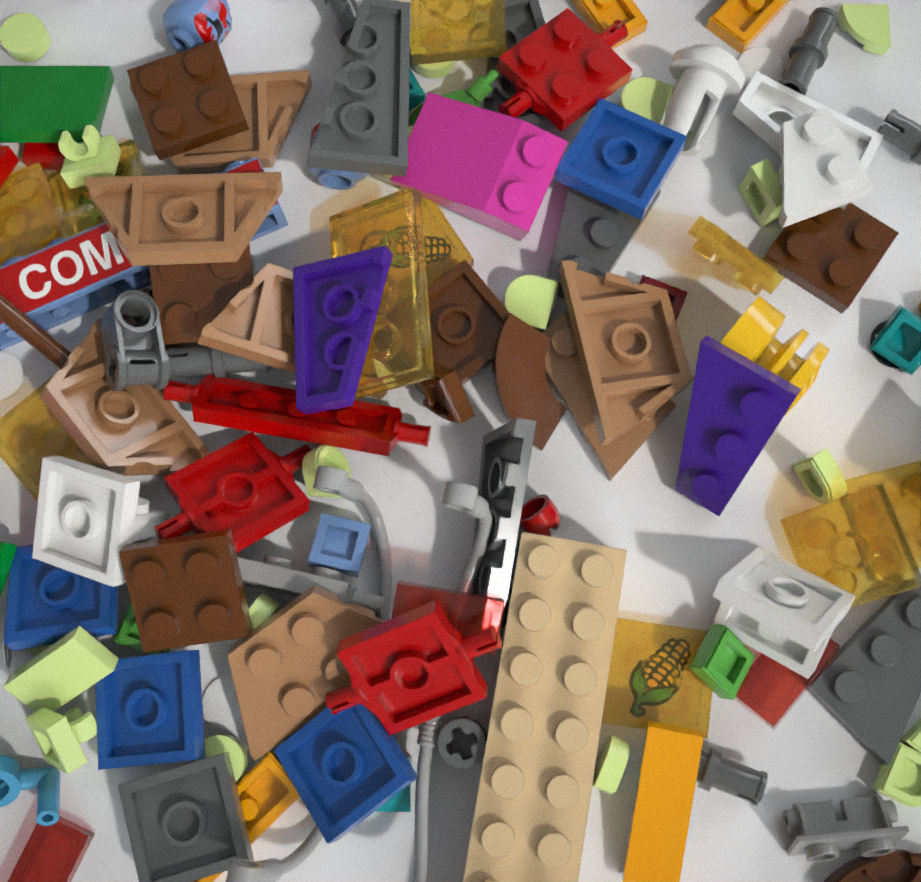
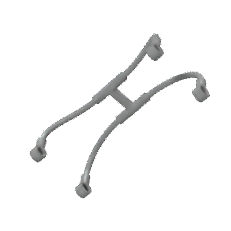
[226,466,492,882]

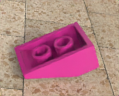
[390,92,568,241]

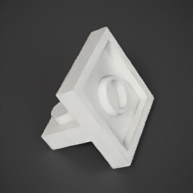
[32,455,170,587]
[712,546,856,679]

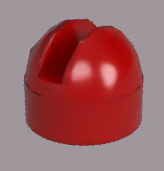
[519,495,560,536]

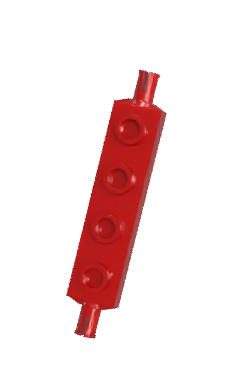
[163,375,431,456]

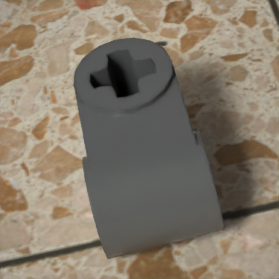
[100,290,170,391]

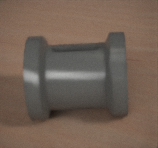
[437,716,487,769]

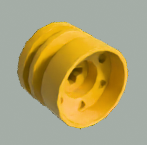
[692,296,830,416]

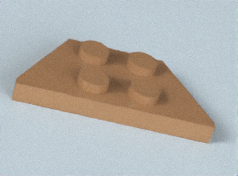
[130,70,312,174]
[85,172,283,266]
[558,260,692,446]
[197,263,389,400]
[41,318,211,476]
[227,585,384,761]

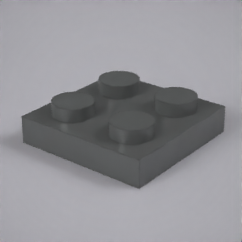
[118,751,254,882]

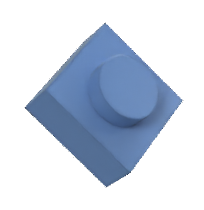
[308,513,371,578]

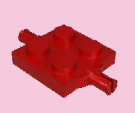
[497,8,633,132]
[154,432,312,553]
[325,600,502,735]

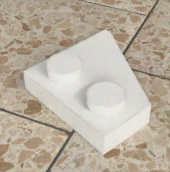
[778,107,875,228]

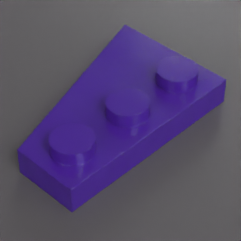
[293,246,393,415]
[675,335,801,516]

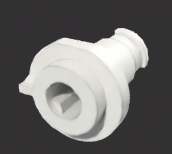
[663,43,745,156]

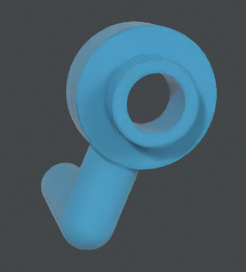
[0,755,61,826]

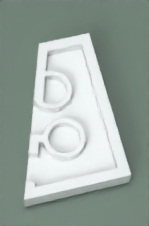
[732,71,884,210]

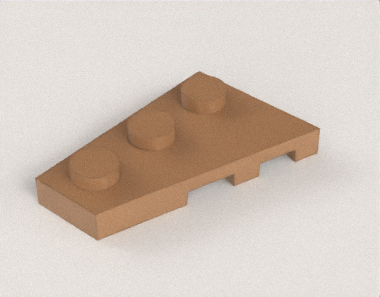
[543,311,676,481]

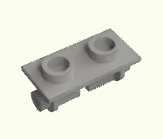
[783,795,909,862]

